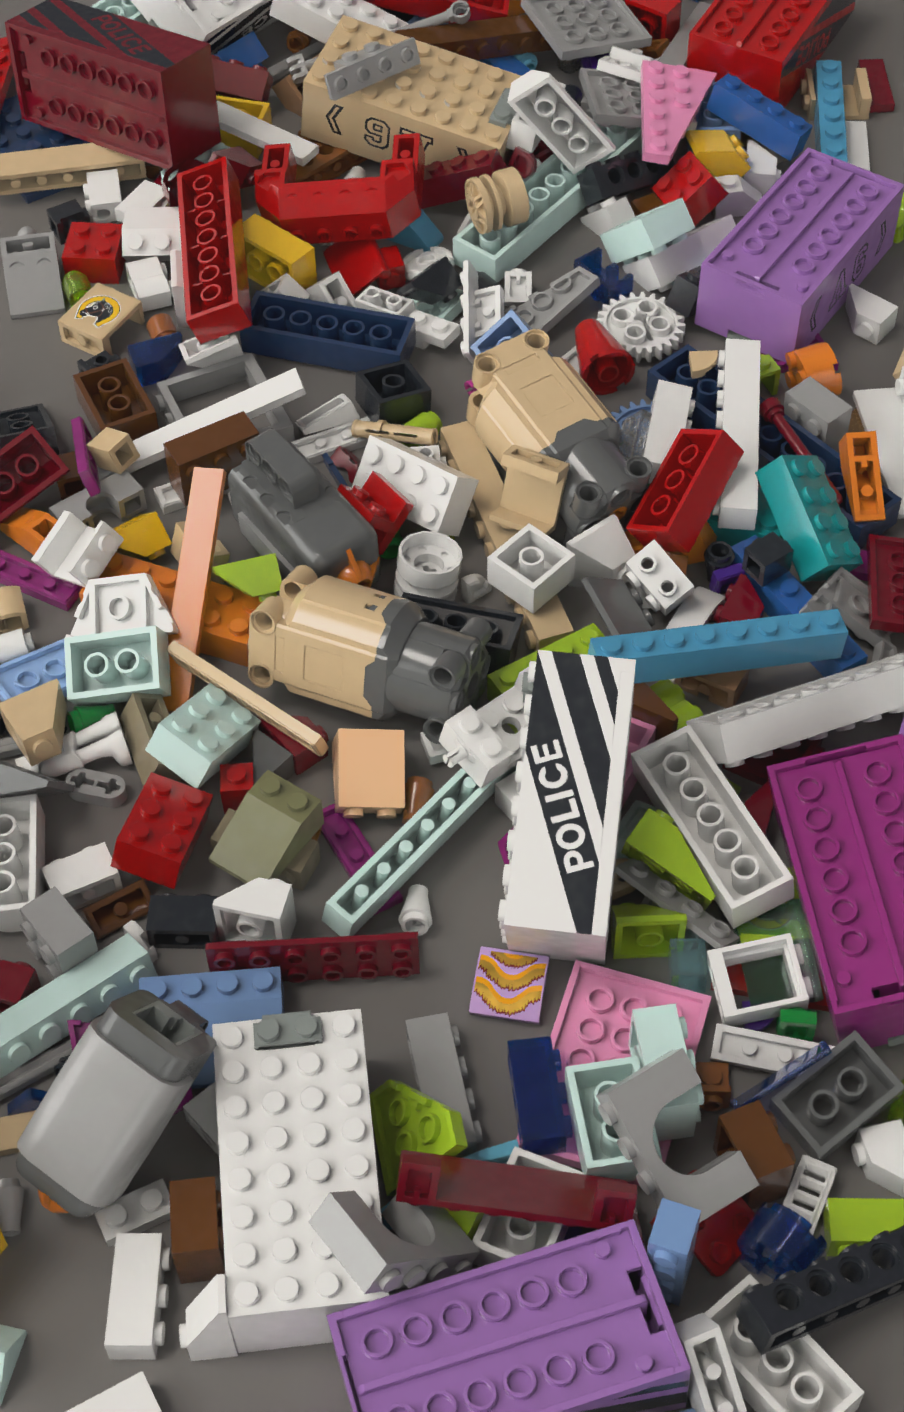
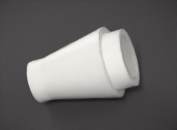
[398,884,433,936]

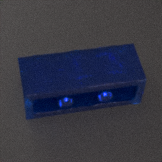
[507,1036,573,1155]

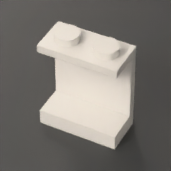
[31,510,124,588]

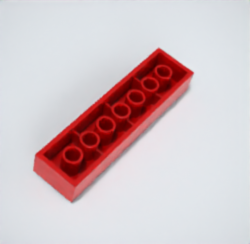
[177,156,252,344]

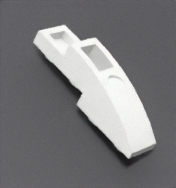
[354,285,461,350]

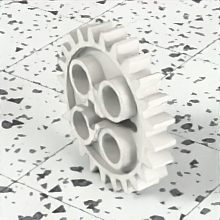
[597,292,686,363]

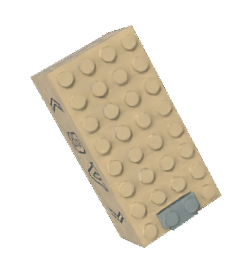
[301,15,521,166]

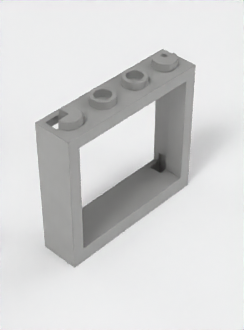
[154,353,295,442]

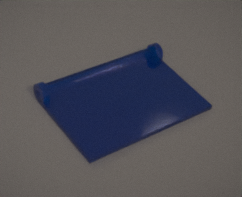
[729,1040,832,1109]

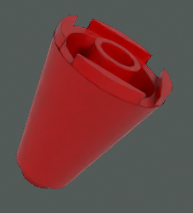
[575,319,635,395]

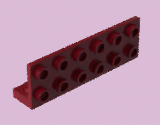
[205,931,420,983]
[396,1150,638,1229]

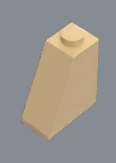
[0,678,67,766]

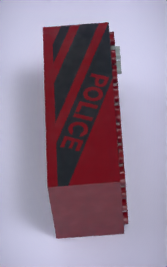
[5,0,221,172]

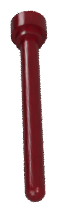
[759,397,843,505]

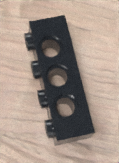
[577,150,675,206]

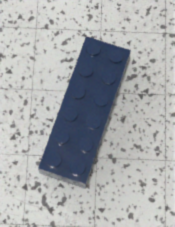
[239,290,416,372]

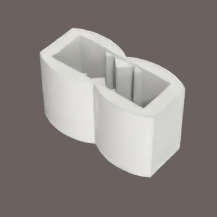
[125,256,173,312]

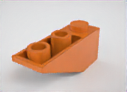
[0,507,58,555]

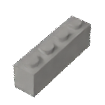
[405,1012,483,1158]

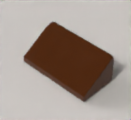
[80,878,152,940]

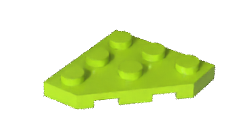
[369,1079,468,1197]

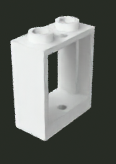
[707,933,813,1026]

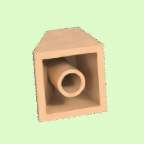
[332,728,405,819]

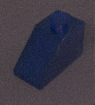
[127,332,183,387]

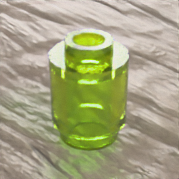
[62,271,92,307]

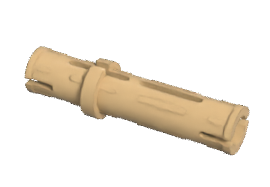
[351,419,438,446]

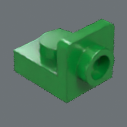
[776,1007,817,1042]

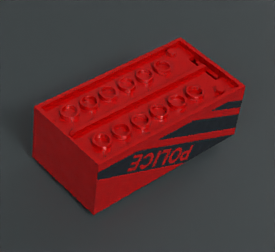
[687,0,855,108]

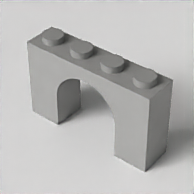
[596,1048,759,1223]
[309,1190,481,1294]

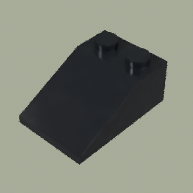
[0,403,60,455]

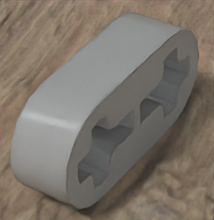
[65,768,128,808]

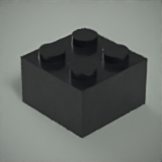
[355,359,432,425]

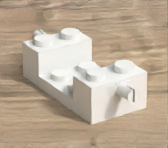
[439,667,529,789]

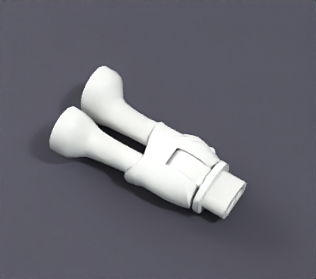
[15,712,133,778]

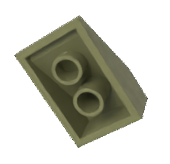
[208,770,324,884]

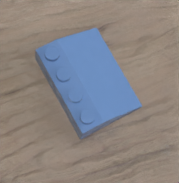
[139,966,285,1089]

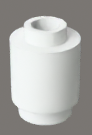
[0,628,36,664]

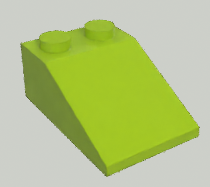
[621,808,716,911]

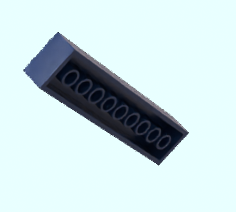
[646,344,902,549]

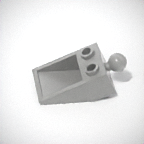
[0,226,66,319]

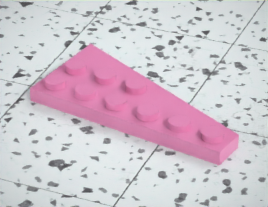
[640,60,717,165]

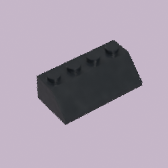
[402,592,524,675]

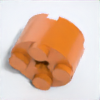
[785,342,842,395]

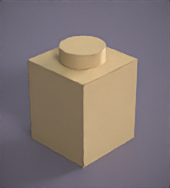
[87,427,140,475]

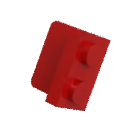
[650,1170,762,1277]

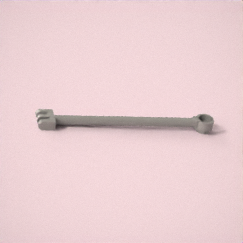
[286,0,471,84]

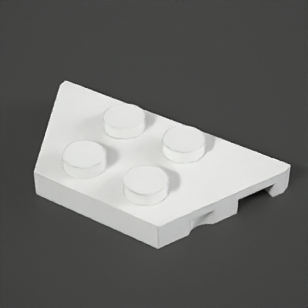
[65,573,179,638]

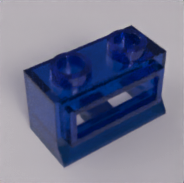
[574,247,634,305]

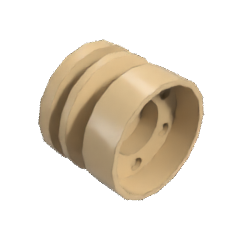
[465,166,530,235]

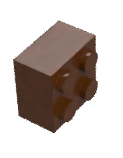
[713,1100,796,1210]
[169,1176,226,1284]

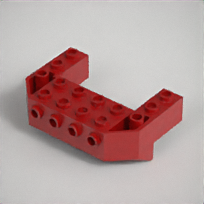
[254,133,425,244]

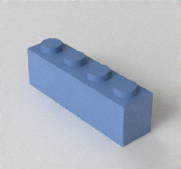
[647,1198,701,1306]

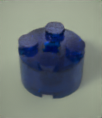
[737,1202,827,1282]

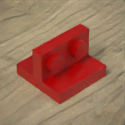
[337,471,414,555]

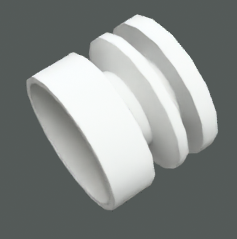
[394,531,463,601]

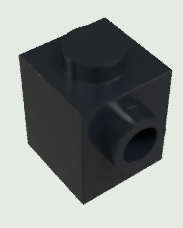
[742,531,794,587]

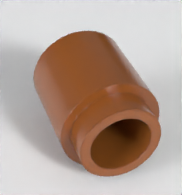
[146,313,180,354]

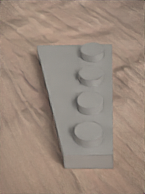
[505,266,601,333]

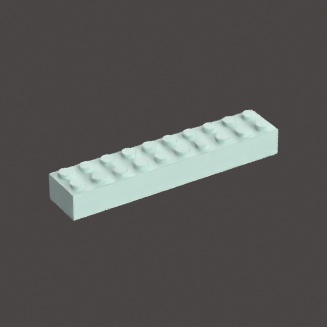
[452,120,642,283]

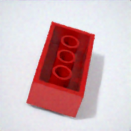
[626,429,744,553]

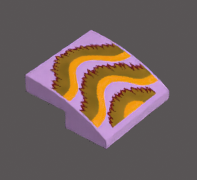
[469,946,550,1024]

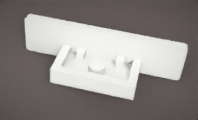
[460,260,504,365]

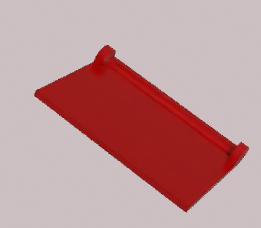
[323,239,390,297]

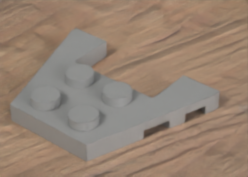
[799,567,897,662]

